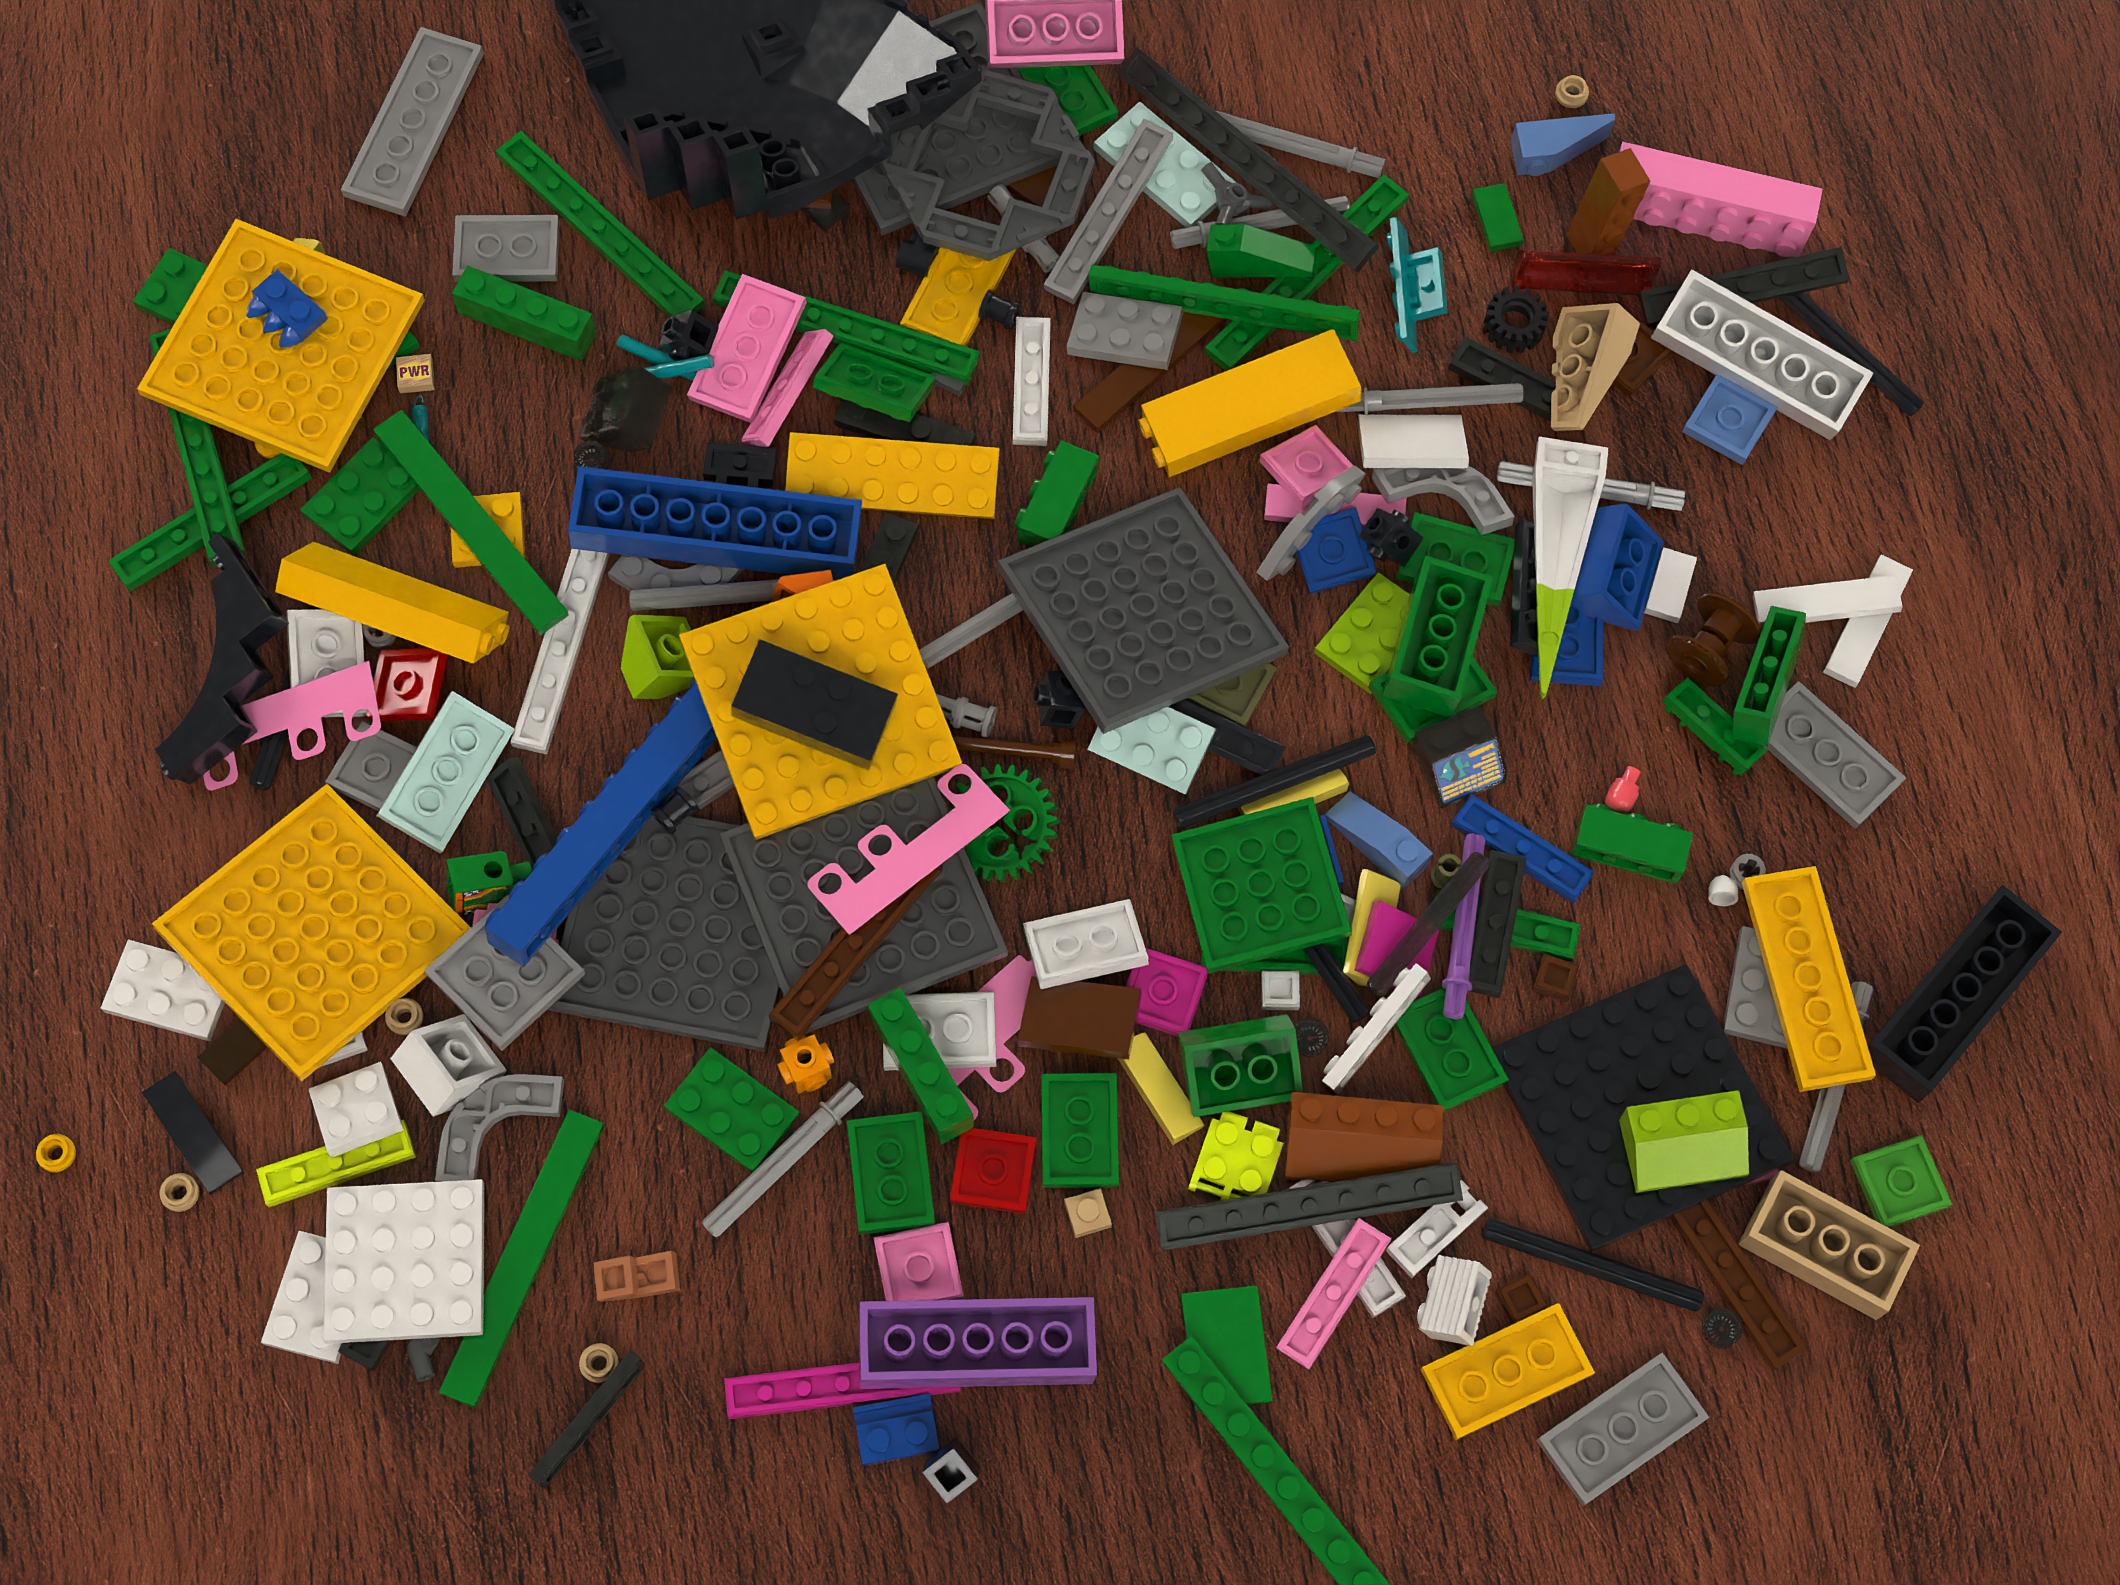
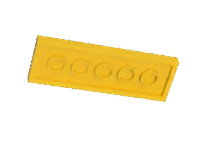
[785,432,1000,519]
[1742,866,1876,1092]

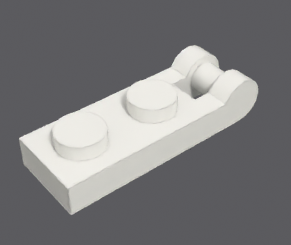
[1385,1180,1488,1279]

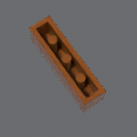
[1566,148,1651,267]

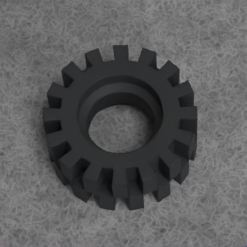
[1484,286,1549,353]

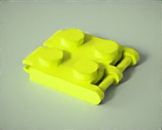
[1188,1111,1284,1201]

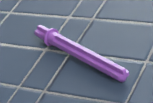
[1442,833,1485,1020]

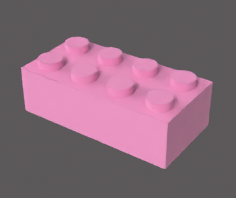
[985,0,1124,69]

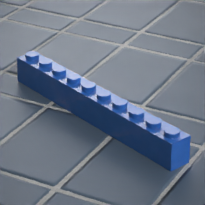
[485,679,717,967]

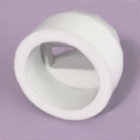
[1708,875,1738,906]

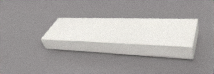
[1013,317,1050,446]
[1823,555,1913,688]
[1753,575,1903,628]
[1289,1179,1406,1318]

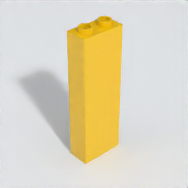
[1138,329,1361,477]
[275,542,510,664]

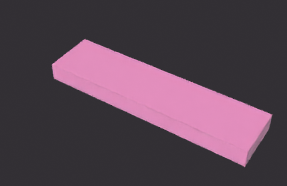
[741,329,834,447]
[1264,484,1406,529]
[1276,1218,1391,1370]

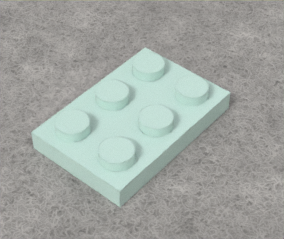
[1087,707,1216,795]

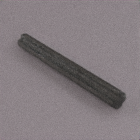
[1367,852,1489,997]

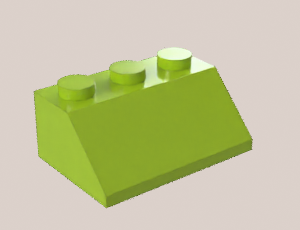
[1619,1090,1749,1193]

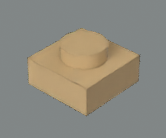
[1064,1188,1112,1238]

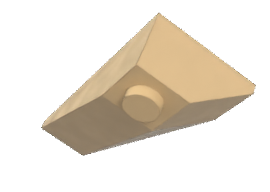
[1551,303,1640,431]

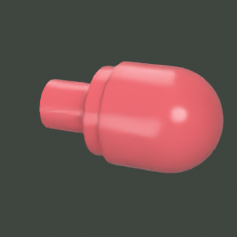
[1605,766,1640,815]

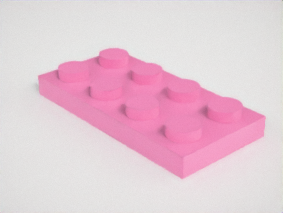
[687,274,807,423]

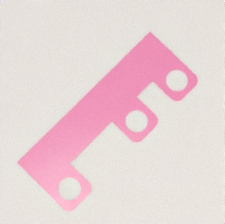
[203,661,381,790]
[807,764,1010,935]

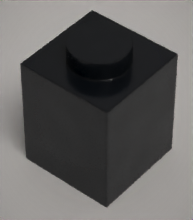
[922,1437,980,1503]

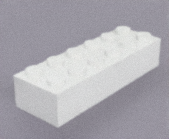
[1651,269,1873,440]

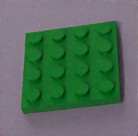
[1171,797,1352,974]

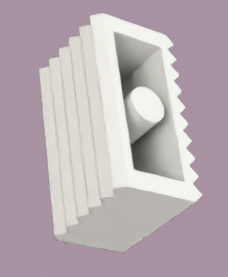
[1417,1255,1492,1346]

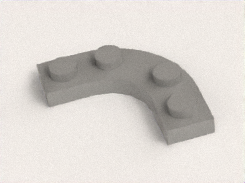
[1257,465,1365,581]
[1372,466,1514,535]
[608,555,743,591]
[435,1074,564,1182]

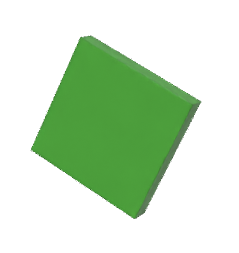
[1850,1135,1952,1228]

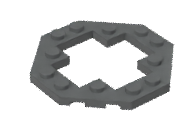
[881,70,1095,261]

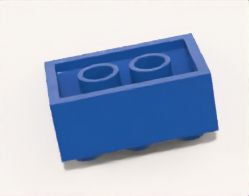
[1571,503,1664,631]

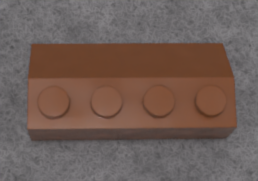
[1284,1092,1444,1182]

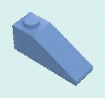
[1511,114,1615,176]
[1325,791,1433,891]

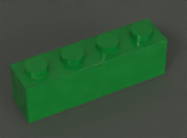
[452,265,597,361]
[1732,606,1806,747]
[867,987,974,1145]

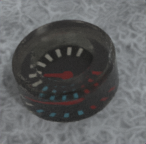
[573,440,610,470]
[1294,1018,1329,1057]
[1702,1308,1743,1349]

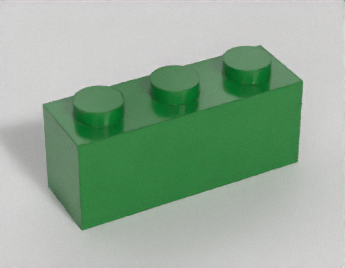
[1014,440,1099,547]
[1570,804,1693,884]

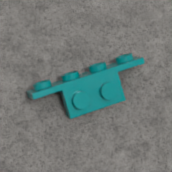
[1387,217,1448,353]

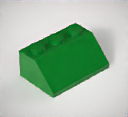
[1177,1014,1303,1117]

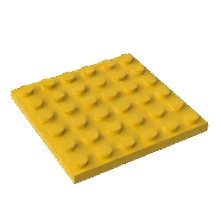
[137,219,425,473]
[679,564,962,840]
[152,784,471,1082]

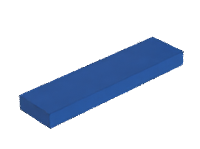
[1450,794,1595,904]

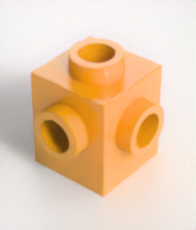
[777,1034,834,1094]

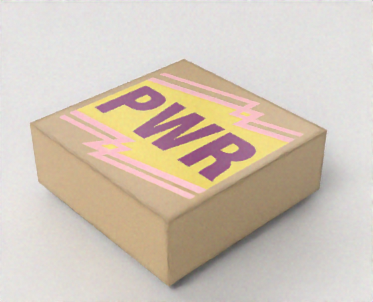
[396,354,435,394]

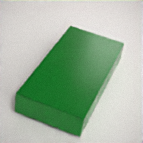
[1471,183,1524,252]

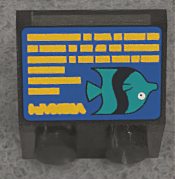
[1410,706,1506,809]

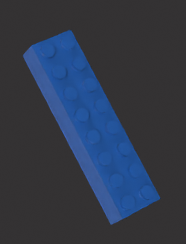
[568,466,862,580]

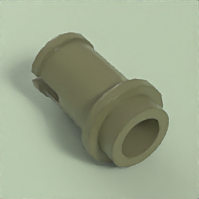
[1430,854,1461,890]

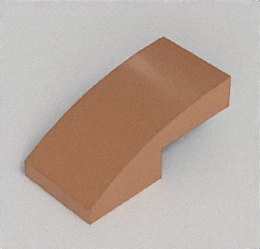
[593,1251,680,1302]

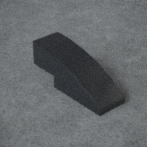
[142,1071,244,1194]

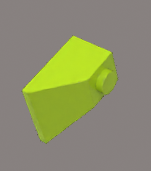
[621,615,694,699]

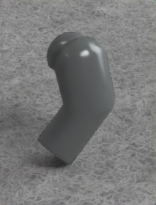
[407,1337,441,1382]

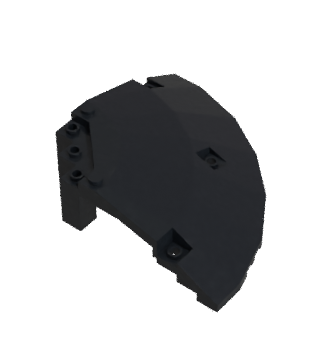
[549,0,982,220]

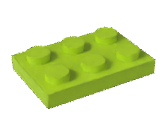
[1314,572,1410,694]

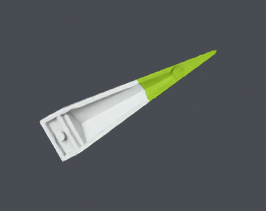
[1532,437,1608,699]

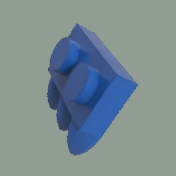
[246,269,328,348]

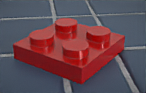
[366,648,448,721]
[950,1128,1036,1214]

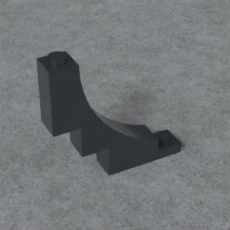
[155,533,289,785]

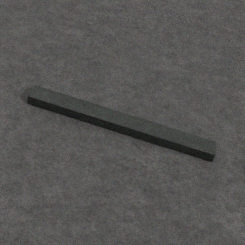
[1155,1162,1463,1250]

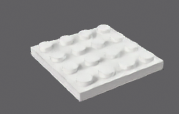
[323,1179,484,1344]

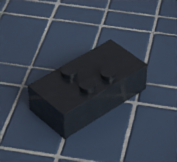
[731,639,898,770]

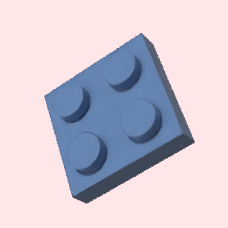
[1682,374,1777,465]

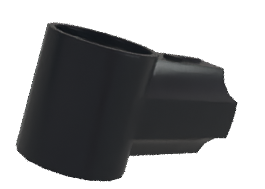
[896,228,940,278]

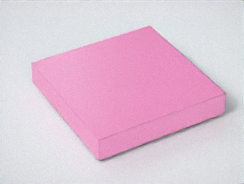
[1260,425,1353,508]
[874,1222,964,1301]

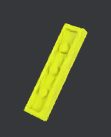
[256,1119,416,1207]

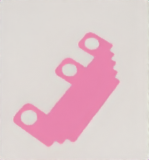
[947,955,1082,1120]

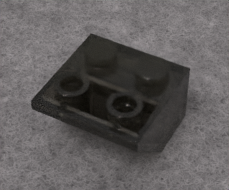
[579,367,672,453]

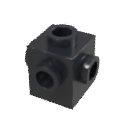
[658,310,719,361]
[1359,508,1423,567]
[1033,670,1086,730]

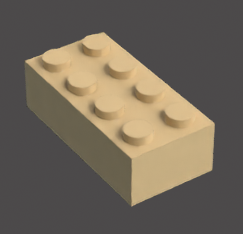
[1738,1170,1920,1320]

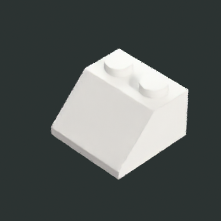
[390,1014,507,1117]

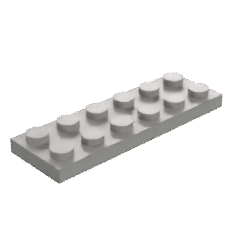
[341,27,484,217]

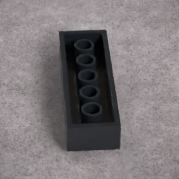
[1867,885,2062,1103]

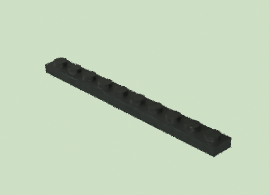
[1117,47,1380,273]

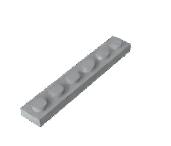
[1044,119,1173,304]

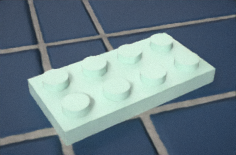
[1093,102,1236,228]
[376,691,515,853]

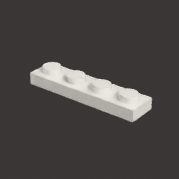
[1322,963,1431,1095]

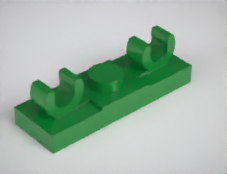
[1662,677,1768,775]

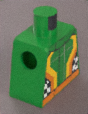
[446,851,532,917]

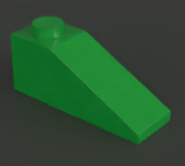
[1206,224,1317,278]

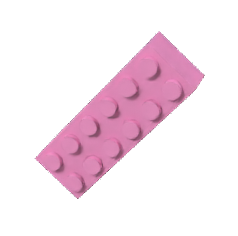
[1619,142,1823,257]

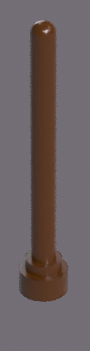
[952,735,1077,769]

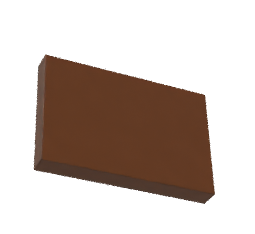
[1018,976,1142,1060]

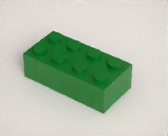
[1382,555,1494,718]

